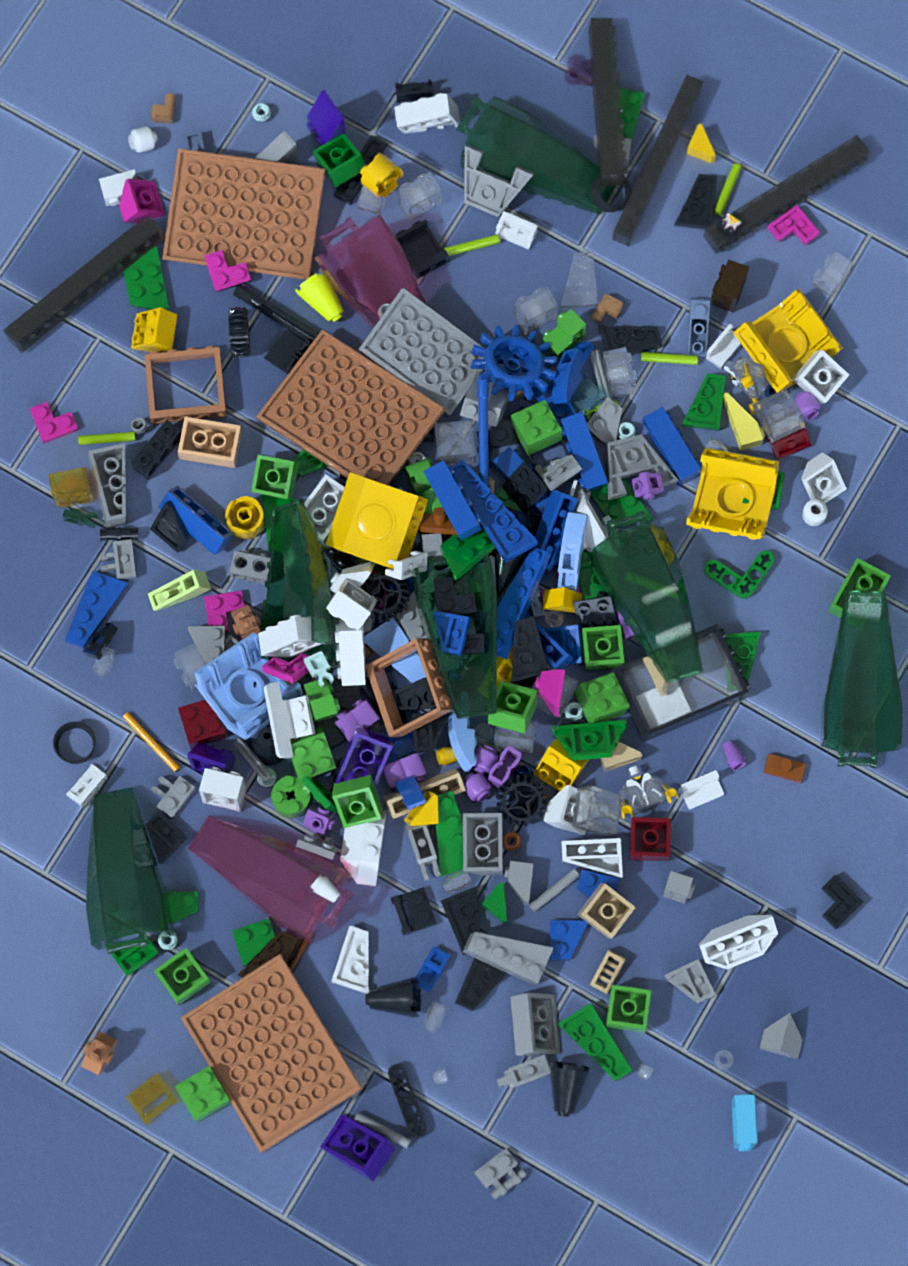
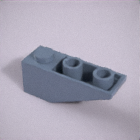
[688,297,710,357]

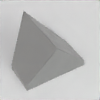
[759,1013,803,1059]

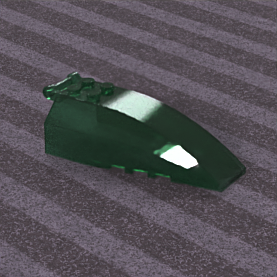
[456,96,617,215]
[261,499,338,678]
[590,511,703,684]
[412,557,497,719]
[821,591,903,768]
[86,787,174,954]

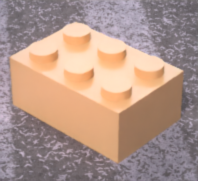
[178,417,242,468]

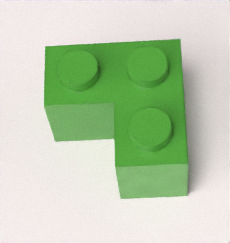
[542,309,586,361]
[303,678,340,723]

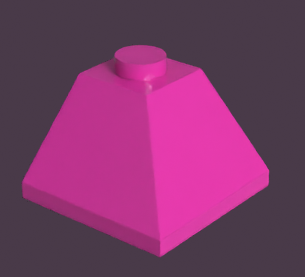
[119,179,165,223]
[535,669,565,717]

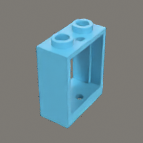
[731,1095,757,1151]

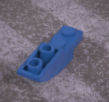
[552,341,594,404]

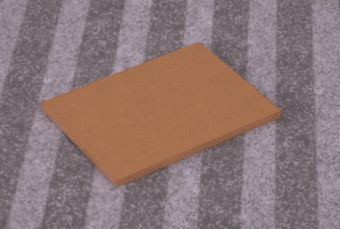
[162,148,326,280]
[256,329,445,486]
[180,954,363,1153]

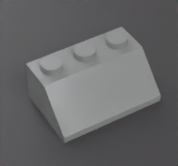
[463,813,503,875]
[511,993,560,1057]

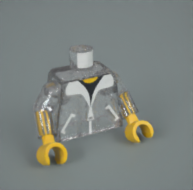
[724,356,769,415]
[618,766,679,819]

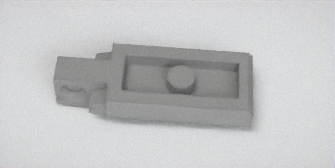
[496,1055,550,1089]

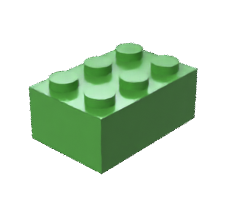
[828,558,891,630]

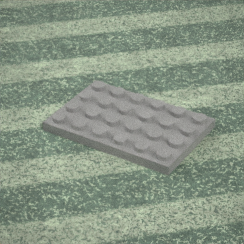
[359,288,484,416]

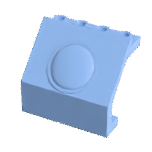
[194,632,304,740]

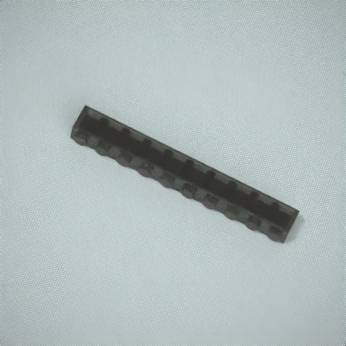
[588,18,627,186]
[612,75,704,247]
[703,135,870,254]
[3,215,165,353]

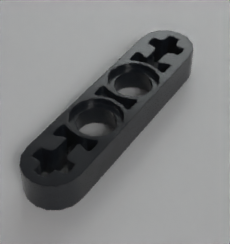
[388,1064,426,1139]

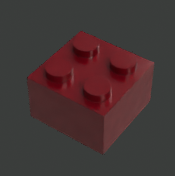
[178,700,227,749]
[630,817,671,861]

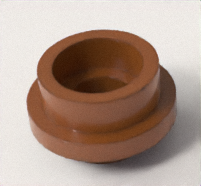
[502,832,521,851]

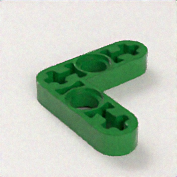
[704,550,774,599]

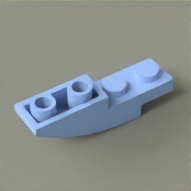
[558,512,587,592]
[447,693,477,772]

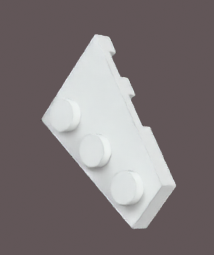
[331,926,369,994]

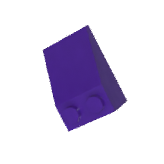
[306,90,345,147]
[334,726,393,787]
[187,742,236,774]
[320,1114,395,1181]

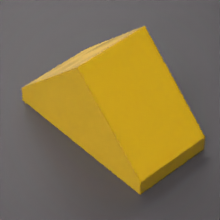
[687,123,716,164]
[542,587,582,613]
[404,791,439,826]

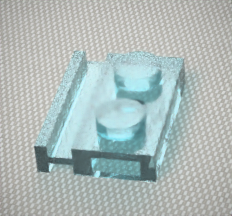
[571,372,606,415]

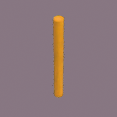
[123,712,180,772]

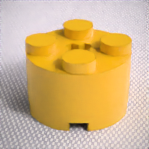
[360,153,403,198]
[225,496,265,539]

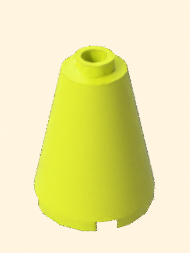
[295,269,344,322]

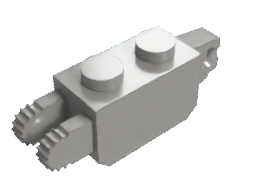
[406,813,441,880]

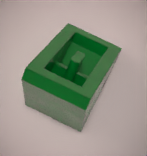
[482,882,507,924]

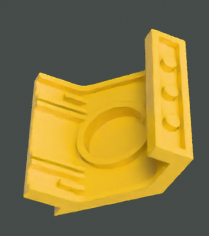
[733,289,843,393]
[686,448,780,540]
[325,472,429,569]

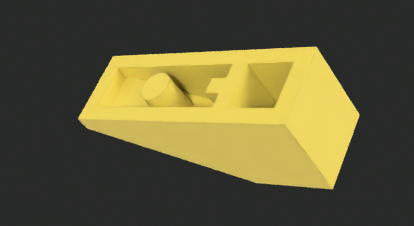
[723,393,765,451]

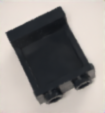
[394,220,449,279]

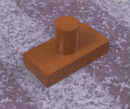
[420,507,458,535]
[763,753,806,784]

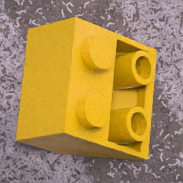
[131,307,177,353]
[533,739,589,792]

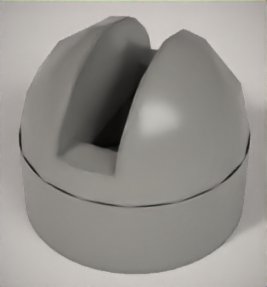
[131,418,147,434]

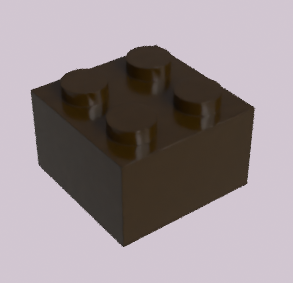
[711,259,749,313]

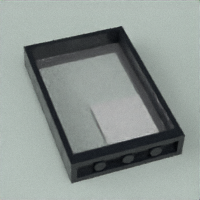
[611,624,751,742]

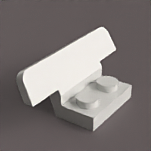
[264,682,315,758]

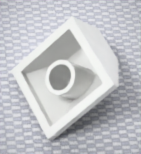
[801,452,847,503]
[330,561,375,593]
[543,785,595,835]

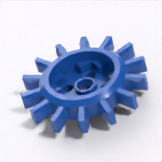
[470,325,557,401]

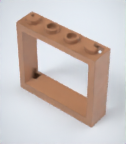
[144,346,227,424]
[365,638,453,737]

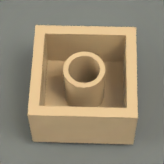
[577,883,636,939]

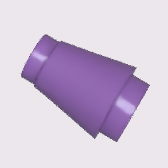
[723,740,746,771]

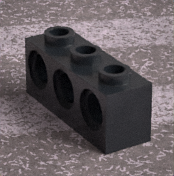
[131,419,182,480]

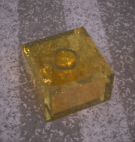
[48,467,94,508]

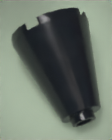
[491,548,528,595]
[250,727,284,766]
[365,978,421,1018]
[550,1061,589,1117]

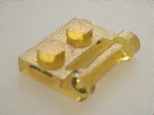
[125,1073,178,1126]

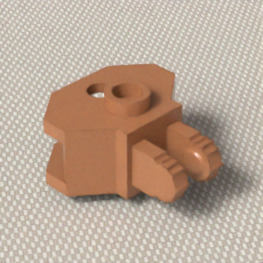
[231,605,261,640]
[81,1031,118,1076]

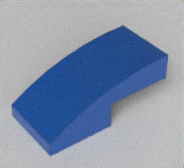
[395,775,426,810]
[415,946,451,992]

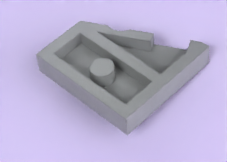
[664,959,716,1004]

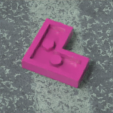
[767,205,820,246]
[204,250,251,292]
[30,402,79,444]
[204,590,244,632]
[262,653,309,684]

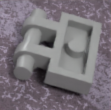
[474,1148,527,1199]

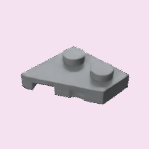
[587,397,622,444]
[535,455,582,491]
[188,626,225,665]

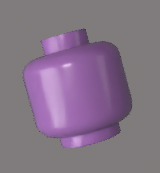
[793,391,821,420]
[473,745,499,774]
[463,773,491,802]

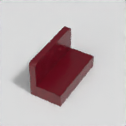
[765,421,811,460]

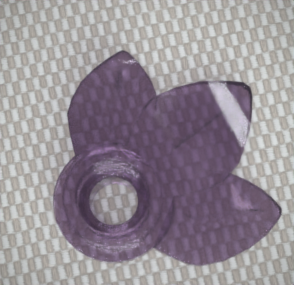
[565,54,599,86]

